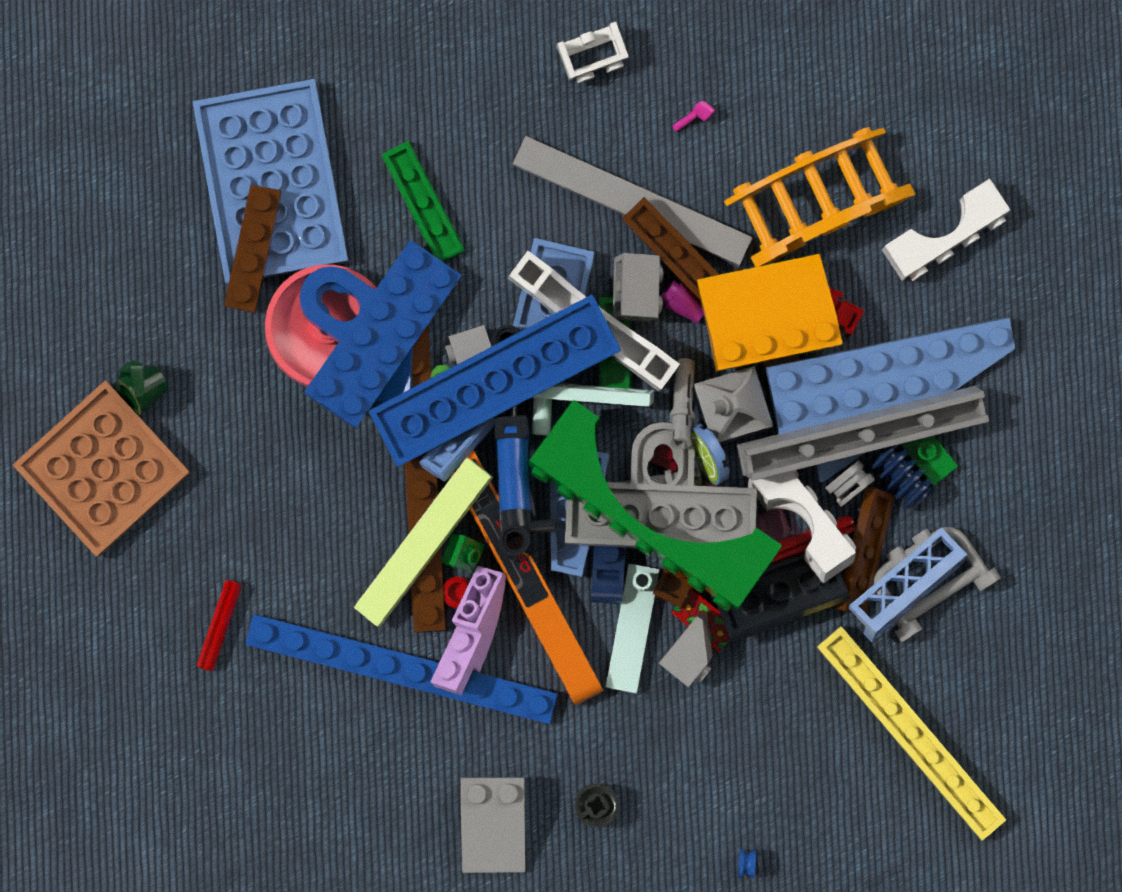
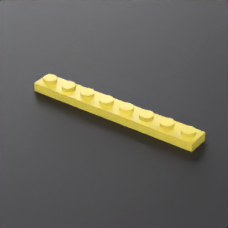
[817,626,1006,841]

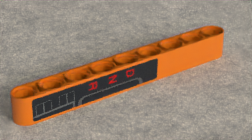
[451,450,603,706]

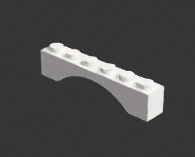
[507,251,680,391]

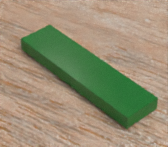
[381,141,465,262]

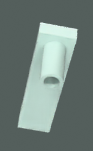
[532,383,654,435]
[606,564,660,693]

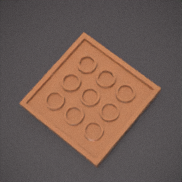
[13,380,191,557]

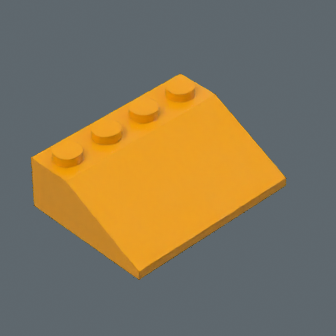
[697,254,843,372]

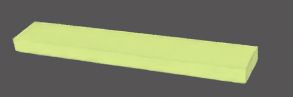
[354,458,493,627]

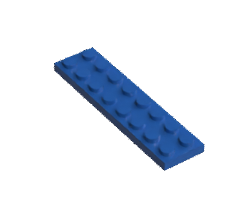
[369,294,622,467]

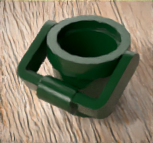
[117,360,169,415]

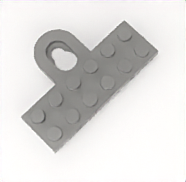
[565,422,757,548]

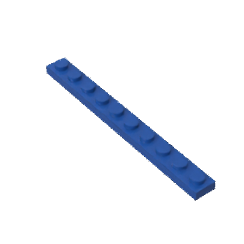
[245,614,557,724]

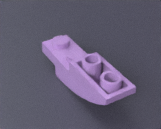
[430,566,506,695]

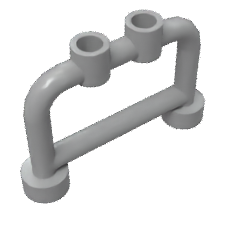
[874,527,1001,643]

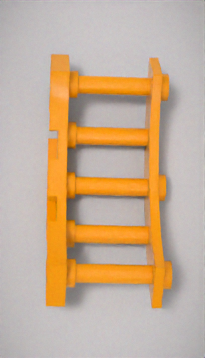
[724,127,916,267]

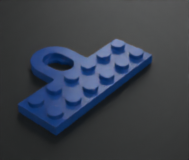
[299,240,462,429]

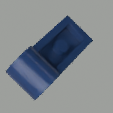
[591,546,626,604]

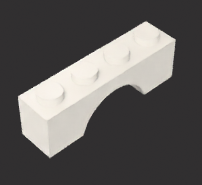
[882,179,1010,281]
[748,470,856,583]

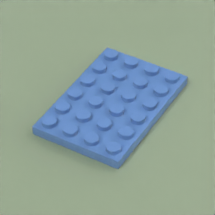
[192,79,349,285]

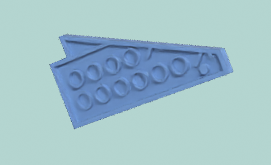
[765,317,1015,482]

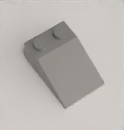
[461,777,526,873]

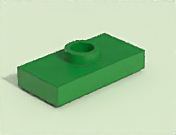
[899,435,958,486]

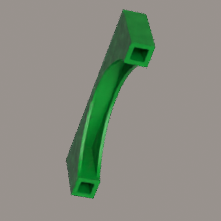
[529,400,782,612]

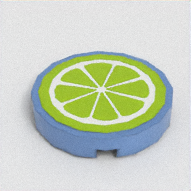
[691,424,730,485]

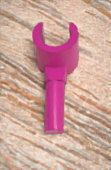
[672,101,715,132]

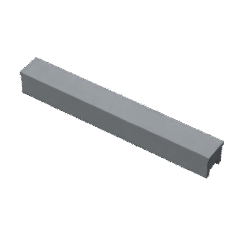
[737,386,989,481]

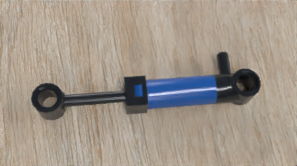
[492,325,557,562]

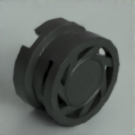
[575,783,619,828]

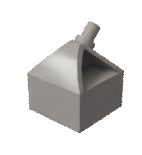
[693,366,773,445]

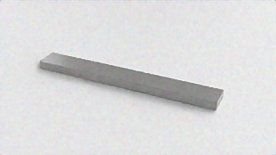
[513,136,752,267]

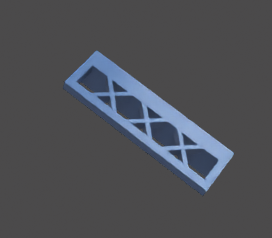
[849,527,967,642]

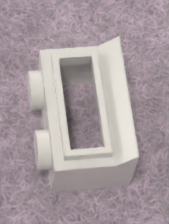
[556,22,629,83]

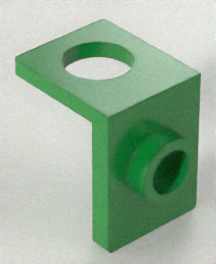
[442,534,485,574]

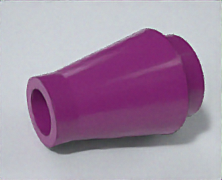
[661,280,704,323]

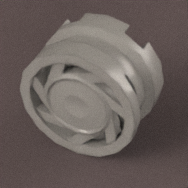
[825,460,875,507]

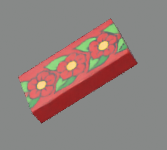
[671,588,730,652]

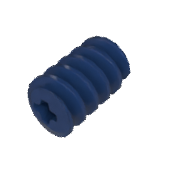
[872,444,938,510]

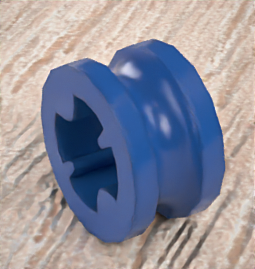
[738,849,756,878]

